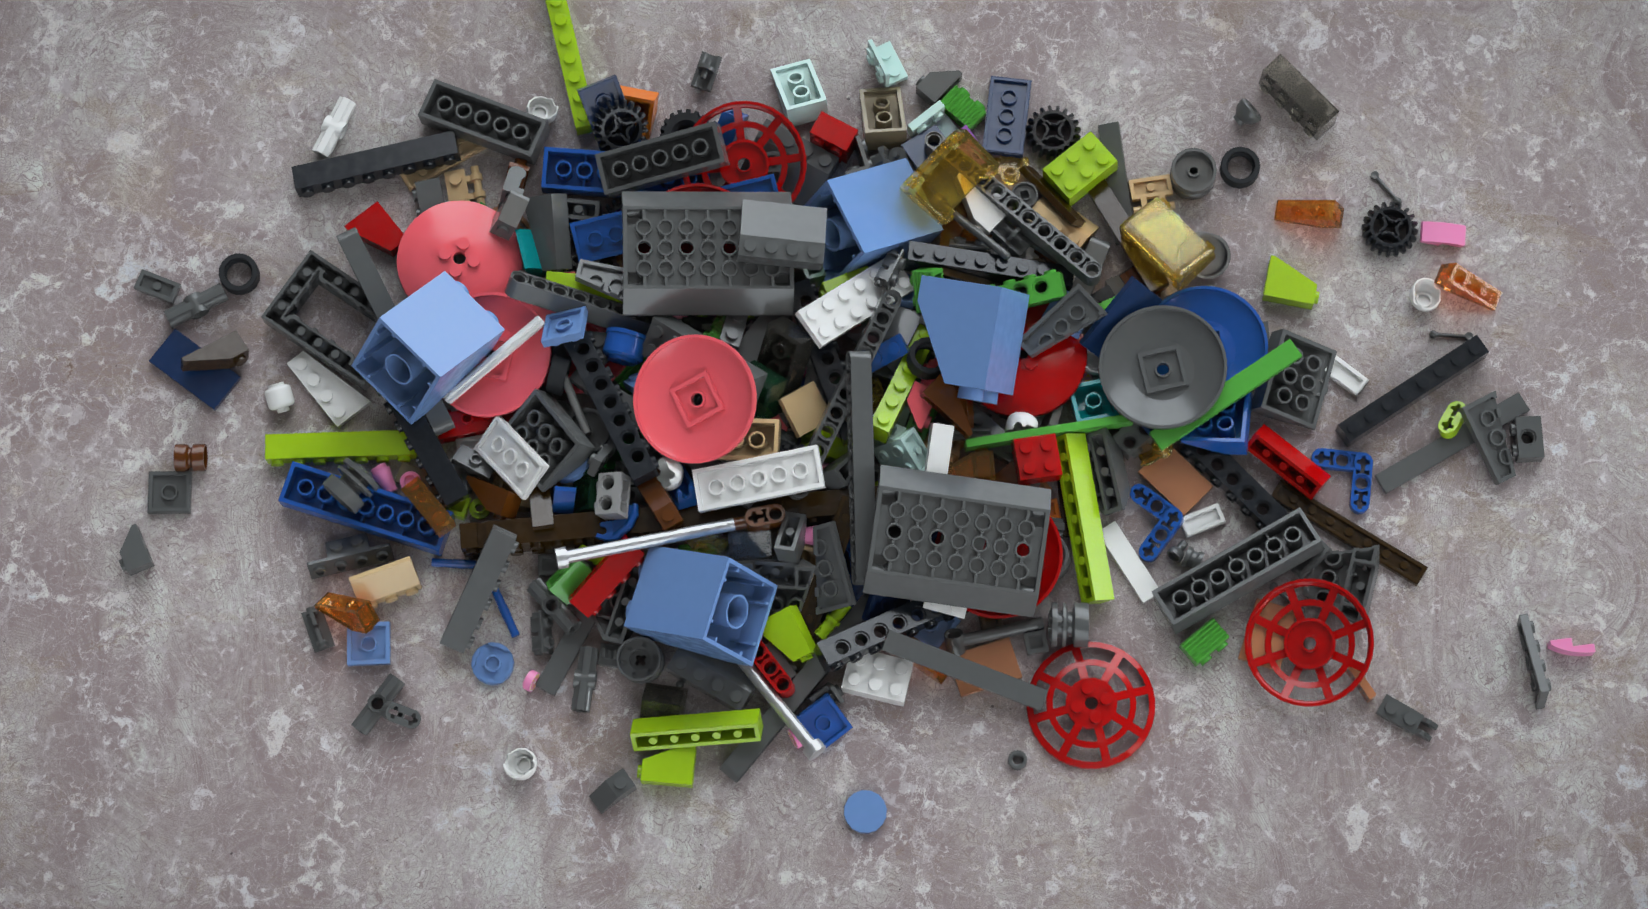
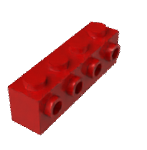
[438,410,518,444]
[1248,424,1331,500]
[568,535,645,618]

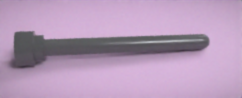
[930,193,1011,260]

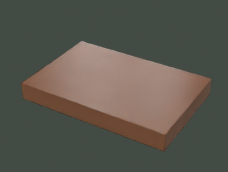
[1138,446,1213,516]
[1238,598,1296,671]
[955,637,1022,697]

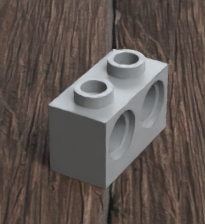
[594,472,631,520]

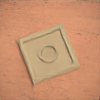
[778,381,832,438]

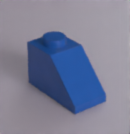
[551,486,576,515]

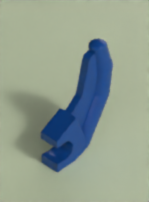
[596,503,639,541]

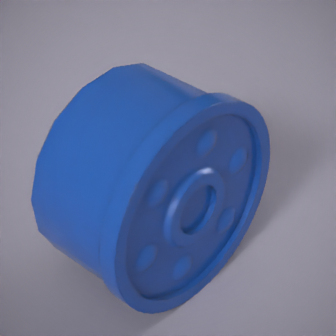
[602,327,646,367]

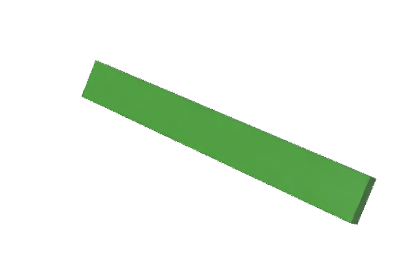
[1149,339,1302,451]
[964,415,1133,452]

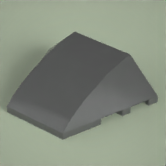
[846,305,922,375]
[1302,545,1380,623]
[736,555,816,617]

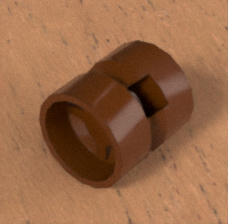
[174,444,208,471]

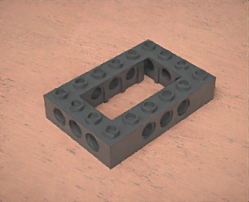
[261,250,378,391]

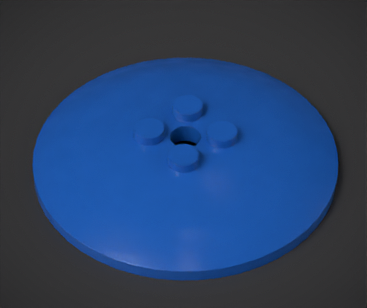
[1157,286,1268,382]

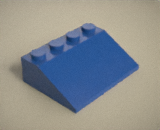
[1181,391,1253,455]

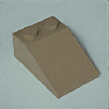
[859,87,907,150]

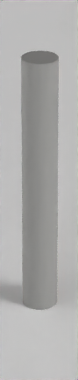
[564,374,591,435]

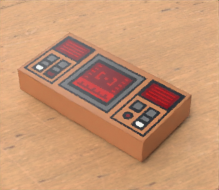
[1346,667,1376,703]

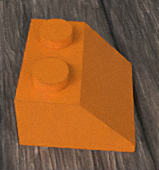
[620,85,659,139]

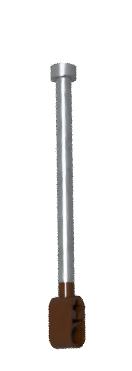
[554,504,785,570]
[738,664,826,761]

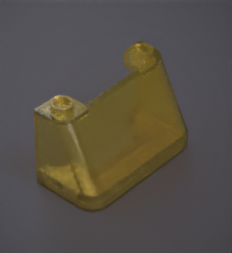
[900,129,1000,225]
[1119,197,1216,291]

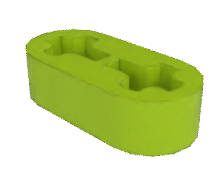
[1438,401,1465,439]

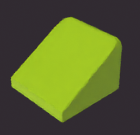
[445,498,471,521]

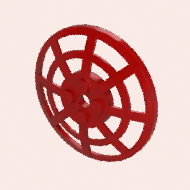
[683,101,807,204]
[1244,578,1374,707]
[1026,642,1155,769]

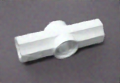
[312,96,357,159]

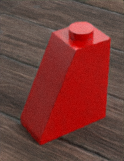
[344,201,404,257]

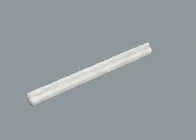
[443,316,545,404]

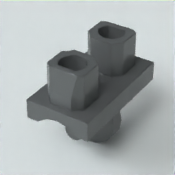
[691,51,722,93]
[870,146,907,167]
[990,218,1032,258]

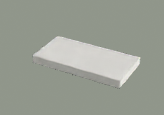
[474,416,550,500]

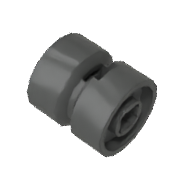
[1011,181,1038,211]

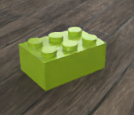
[1042,131,1118,206]

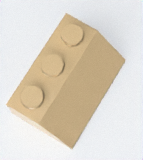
[1029,197,1099,260]
[716,418,782,461]
[349,556,422,610]

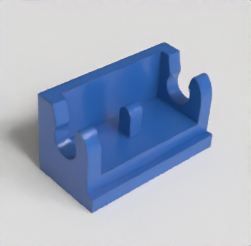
[667,464,697,510]

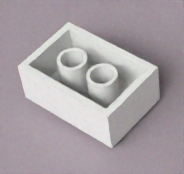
[841,653,914,707]

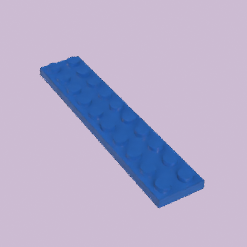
[570,174,778,261]

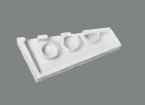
[287,351,371,429]

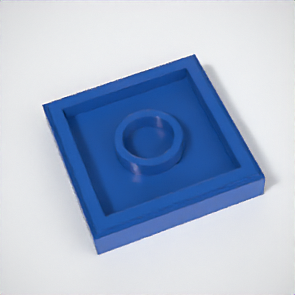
[796,693,853,748]

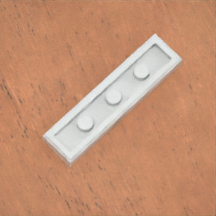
[1102,521,1158,604]

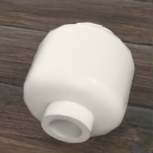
[264,381,295,414]

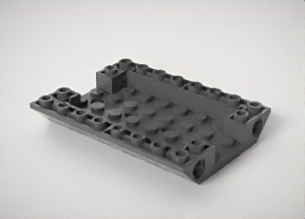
[622,191,794,316]
[862,465,1051,617]

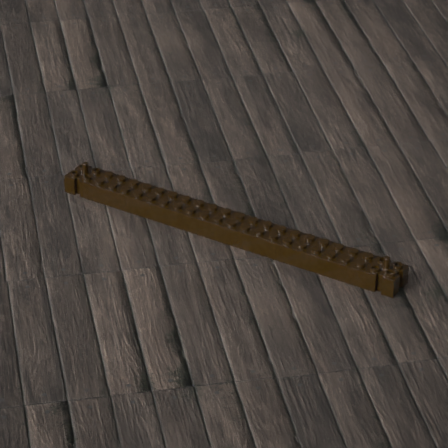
[459,486,878,560]

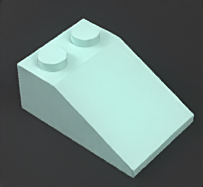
[770,59,829,126]

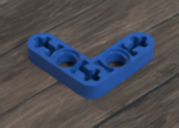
[1311,448,1373,515]
[1130,484,1184,562]

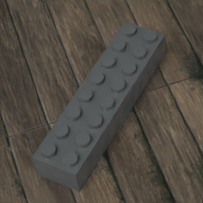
[1152,508,1324,635]

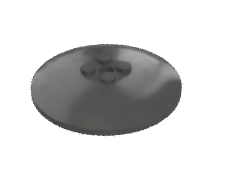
[1099,305,1227,430]

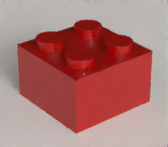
[810,111,858,164]
[1011,433,1063,485]

